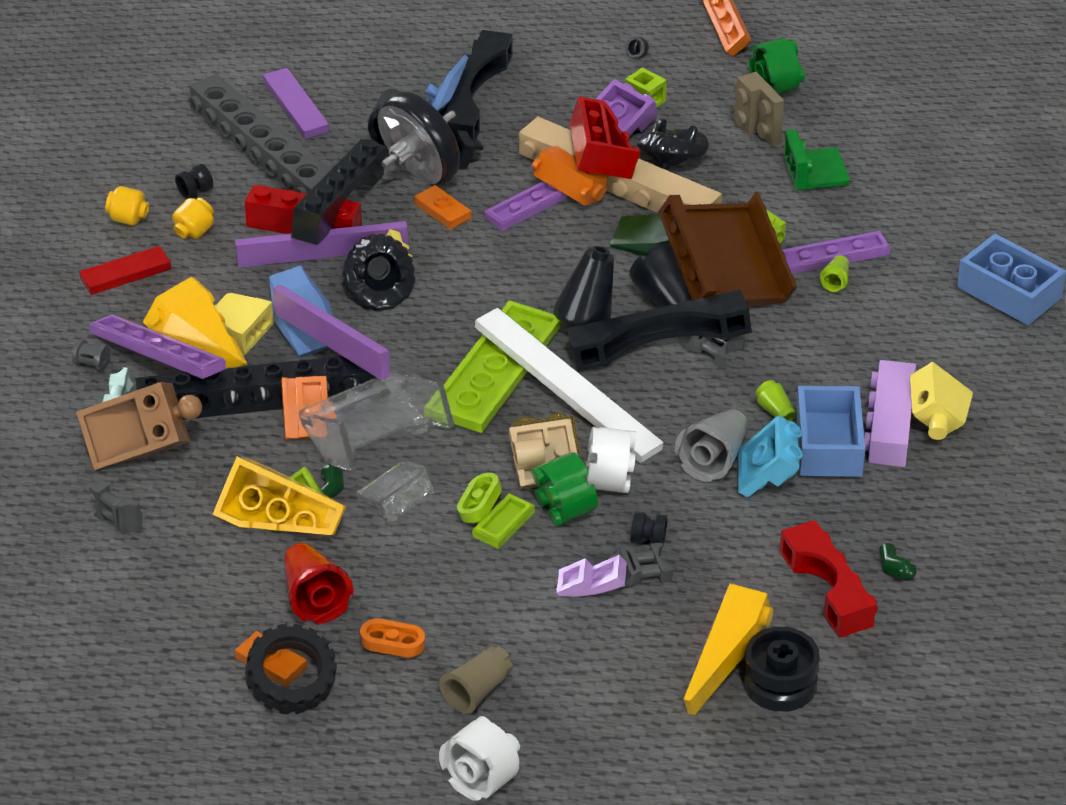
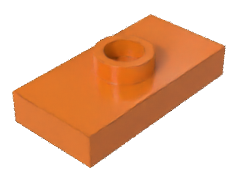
[414,185,472,230]
[235,631,308,687]

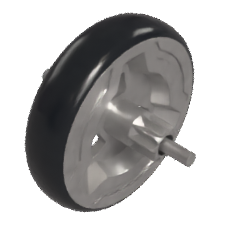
[377,91,460,186]

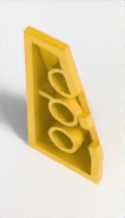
[143,277,247,368]
[212,457,346,535]
[684,583,773,715]

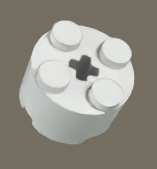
[585,427,636,494]
[439,716,520,801]

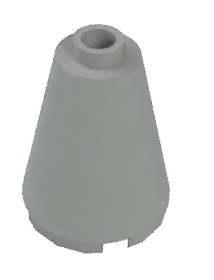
[675,409,748,482]

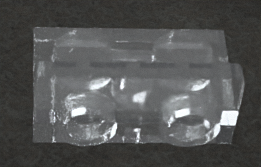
[356,461,434,523]

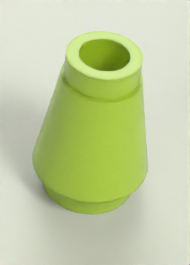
[820,255,849,292]
[755,380,796,421]

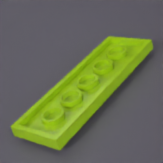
[427,300,562,433]

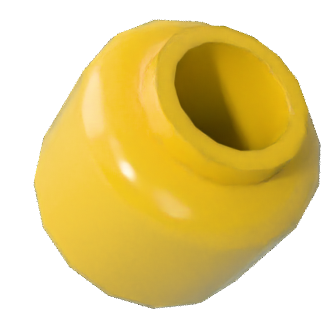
[105,186,149,226]
[172,198,214,239]

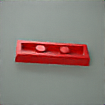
[79,246,171,295]

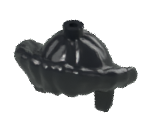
[637,119,709,171]
[342,234,415,310]

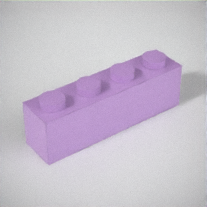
[864,360,916,467]

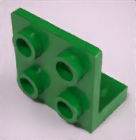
[784,129,850,190]

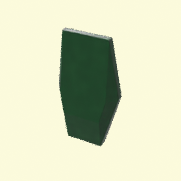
[610,214,670,256]

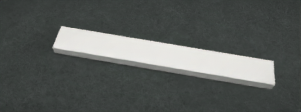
[475,308,664,463]

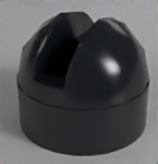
[626,37,649,58]

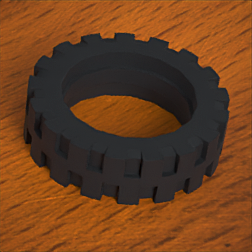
[245,624,337,714]

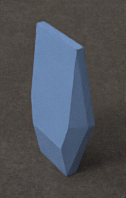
[423,55,468,113]
[269,265,333,358]

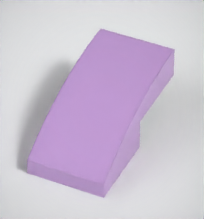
[556,555,627,597]

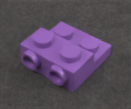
[596,79,658,136]

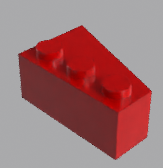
[570,96,641,179]

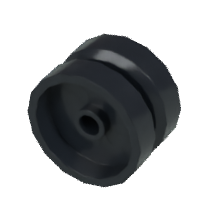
[744,627,820,712]

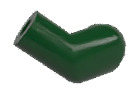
[320,463,344,499]
[879,543,917,580]

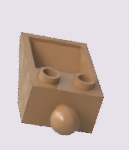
[76,382,202,471]

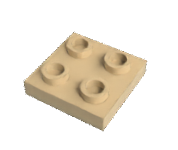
[509,419,578,490]

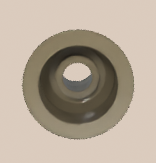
[439,646,513,714]

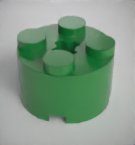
[748,37,805,94]
[531,452,598,527]

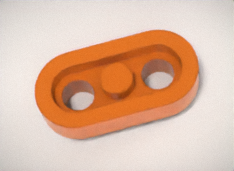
[360,618,425,658]

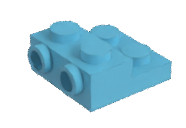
[738,415,803,497]

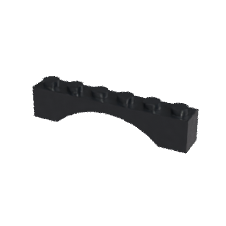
[442,30,513,140]
[291,139,387,245]
[567,290,752,372]

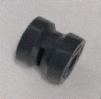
[175,164,214,199]
[631,511,668,546]

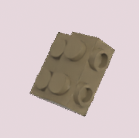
[733,72,784,147]

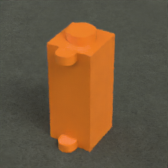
[532,146,609,206]

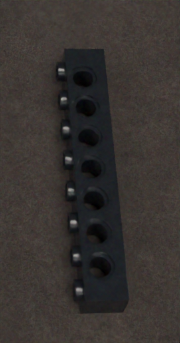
[135,356,382,420]

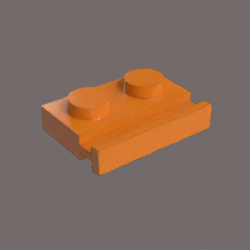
[281,376,330,440]

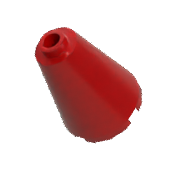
[284,543,354,624]

